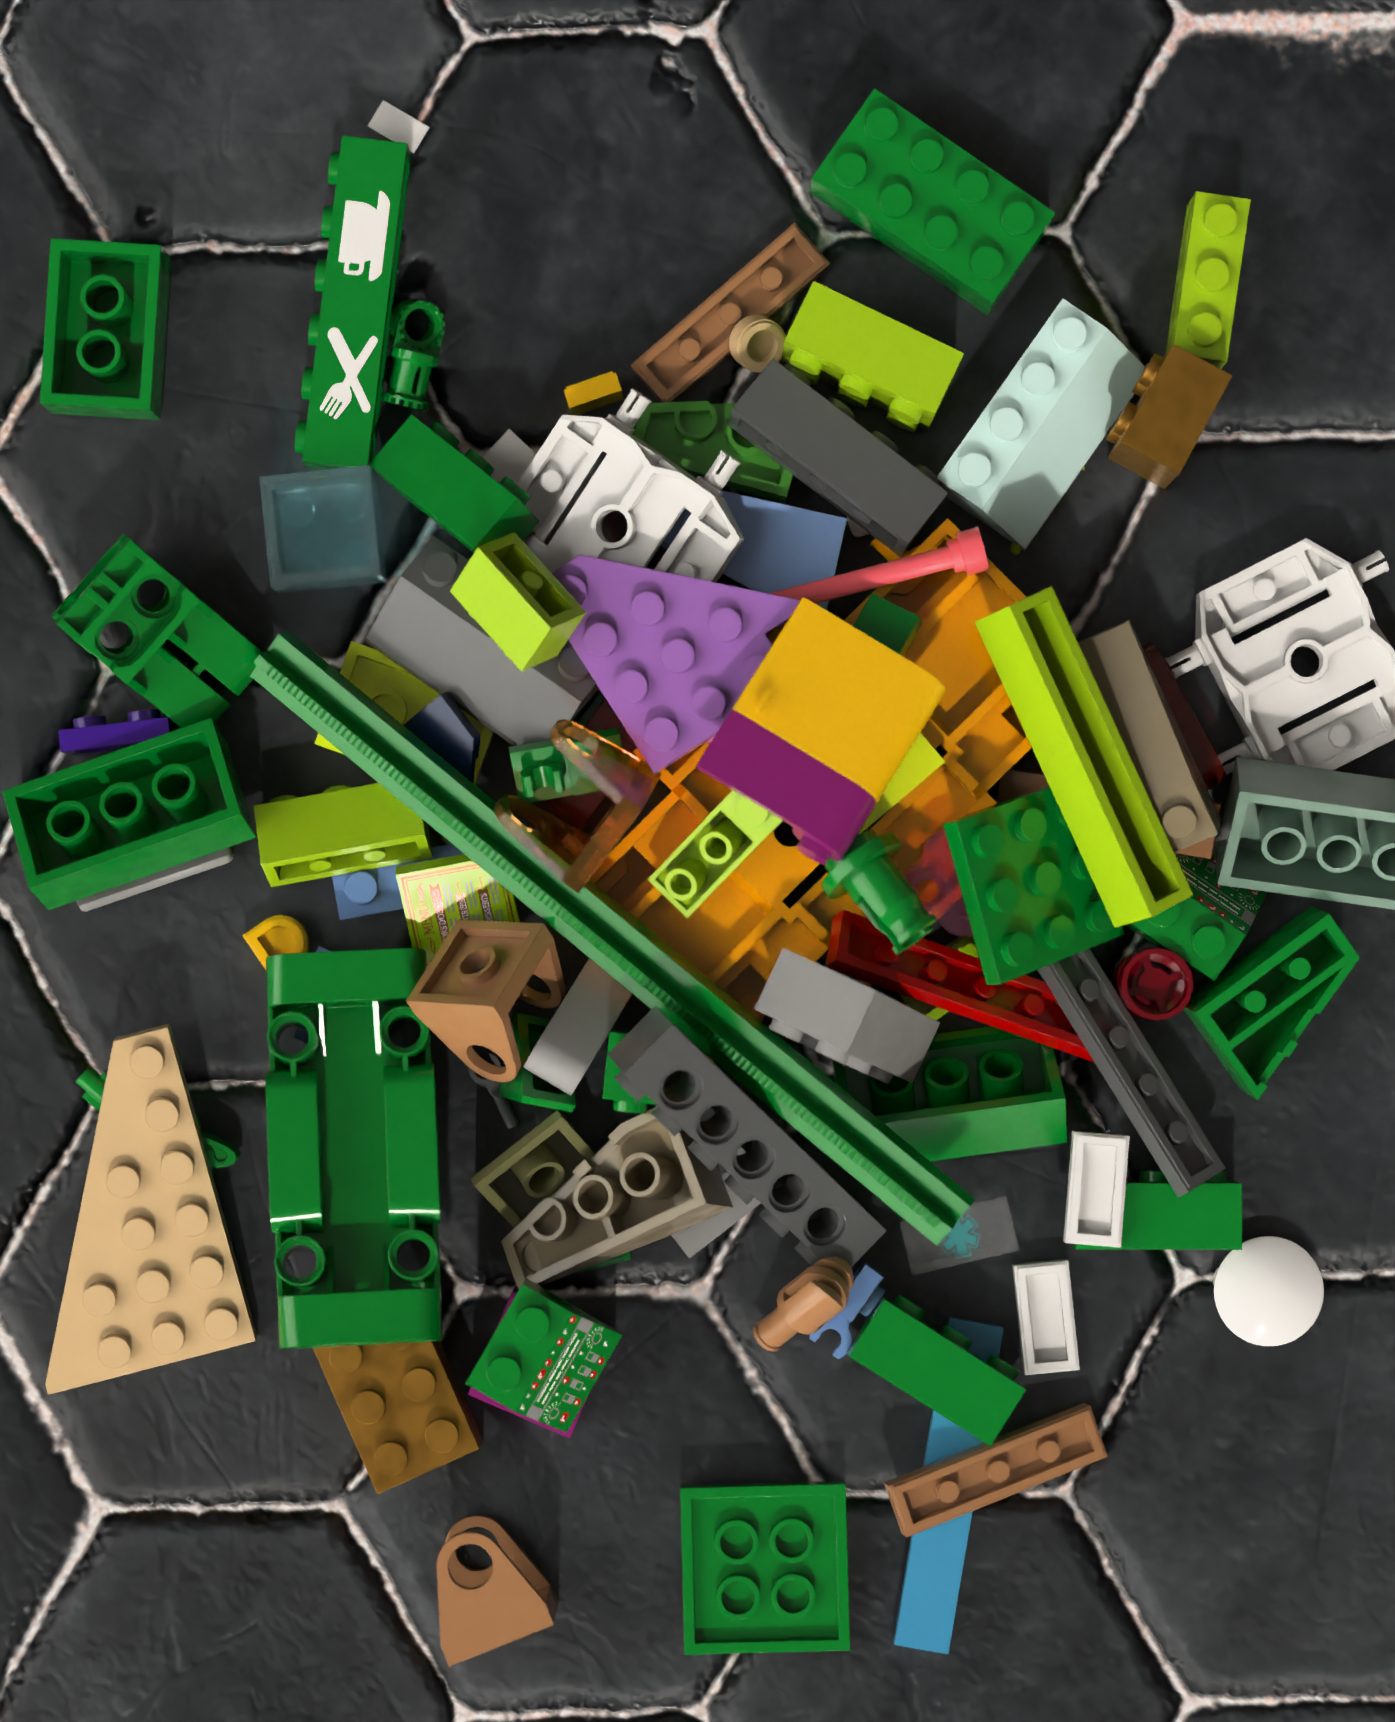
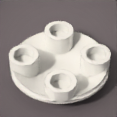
[1213,1236,1324,1346]

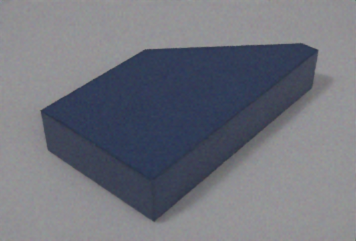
[403,692,480,784]

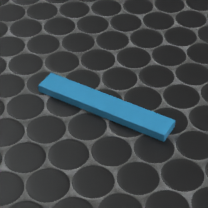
[893,1316,1004,1654]

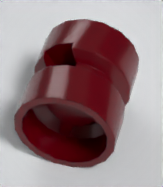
[1112,948,1193,1020]

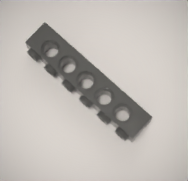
[607,1006,886,1267]

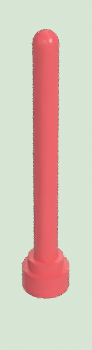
[768,527,989,604]

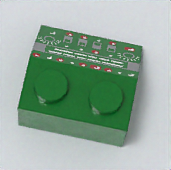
[1125,853,1267,981]
[466,1278,623,1433]

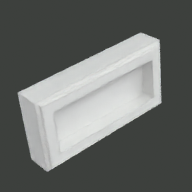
[1063,1131,1130,1248]
[1012,1259,1080,1375]

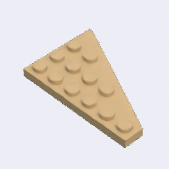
[45,1023,258,1395]

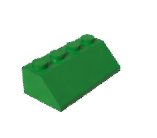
[832,1026,1067,1162]

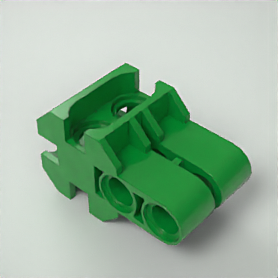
[51,533,263,728]

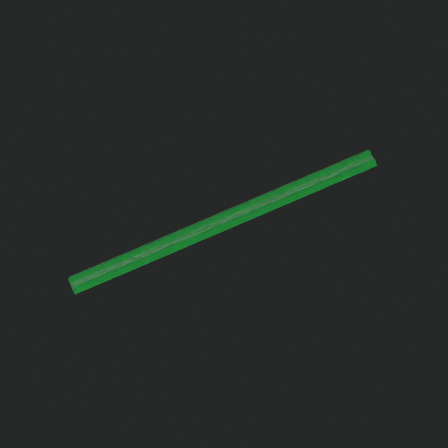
[250,630,975,1246]

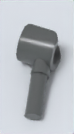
[469,1053,519,1129]

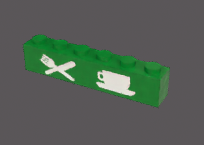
[295,135,412,477]

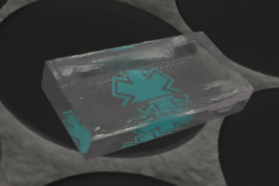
[899,1196,1019,1275]

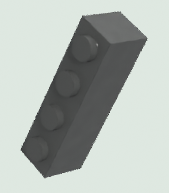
[727,358,948,557]

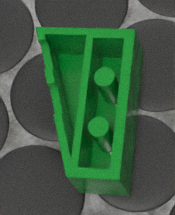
[1183,906,1360,1101]

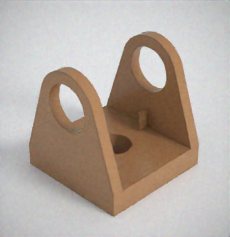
[406,920,566,1082]
[436,1514,559,1667]

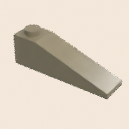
[1078,619,1221,853]
[501,1106,733,1291]

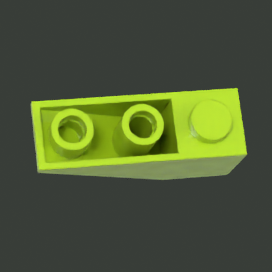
[647,790,783,918]

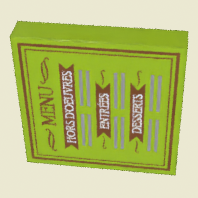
[396,854,520,967]

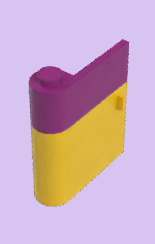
[696,597,946,864]

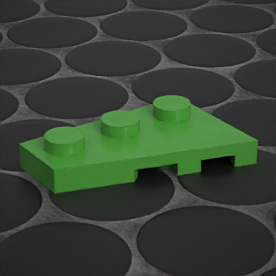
[634,401,793,503]

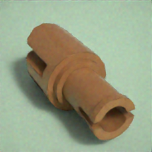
[753,1256,854,1352]

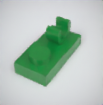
[509,727,629,805]

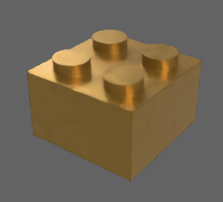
[1106,344,1232,489]

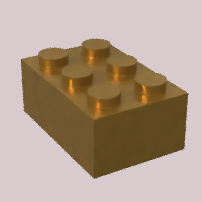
[313,1341,483,1494]

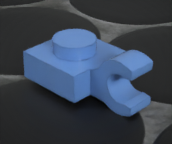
[809,1260,885,1359]

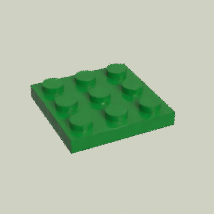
[943,785,1124,985]
[680,1481,850,1655]

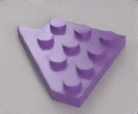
[552,555,801,774]

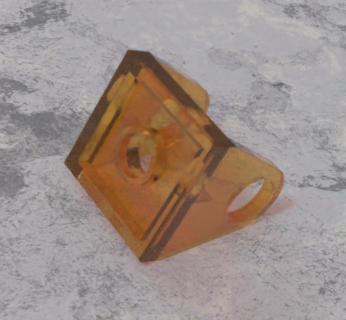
[494,719,662,894]

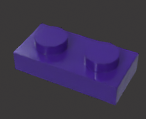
[58,709,177,755]

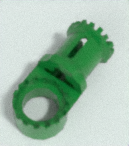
[380,299,446,412]

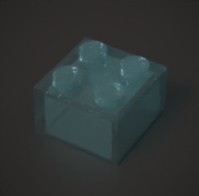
[259,465,387,594]

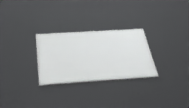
[368,100,430,153]

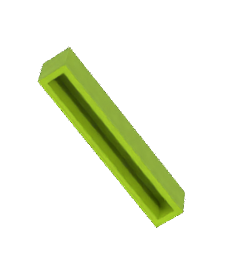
[974,586,1193,928]

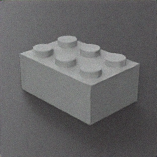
[754,948,940,1084]

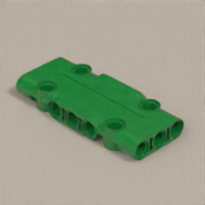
[266,948,443,1349]

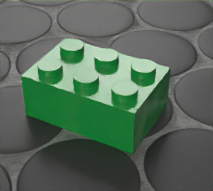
[40,238,171,420]

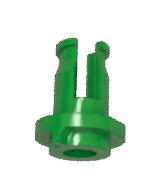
[821,830,938,954]

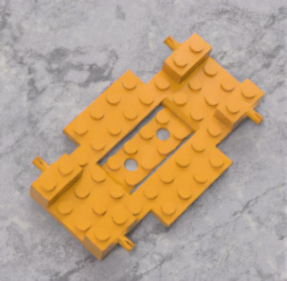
[560,518,1031,1062]

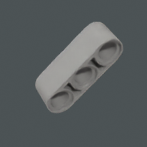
[523,958,632,1096]

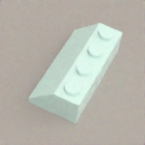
[937,299,1145,551]

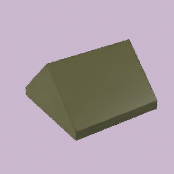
[470,1110,597,1228]

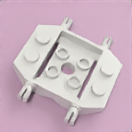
[517,388,745,583]
[1164,538,1395,777]

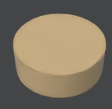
[729,314,786,372]

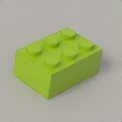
[782,281,964,432]

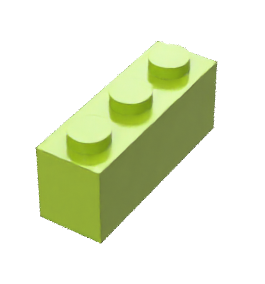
[1165,191,1251,369]
[254,782,433,887]

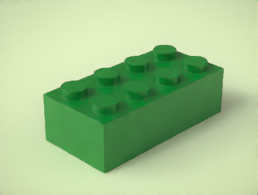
[810,88,1055,316]
[2,717,256,911]

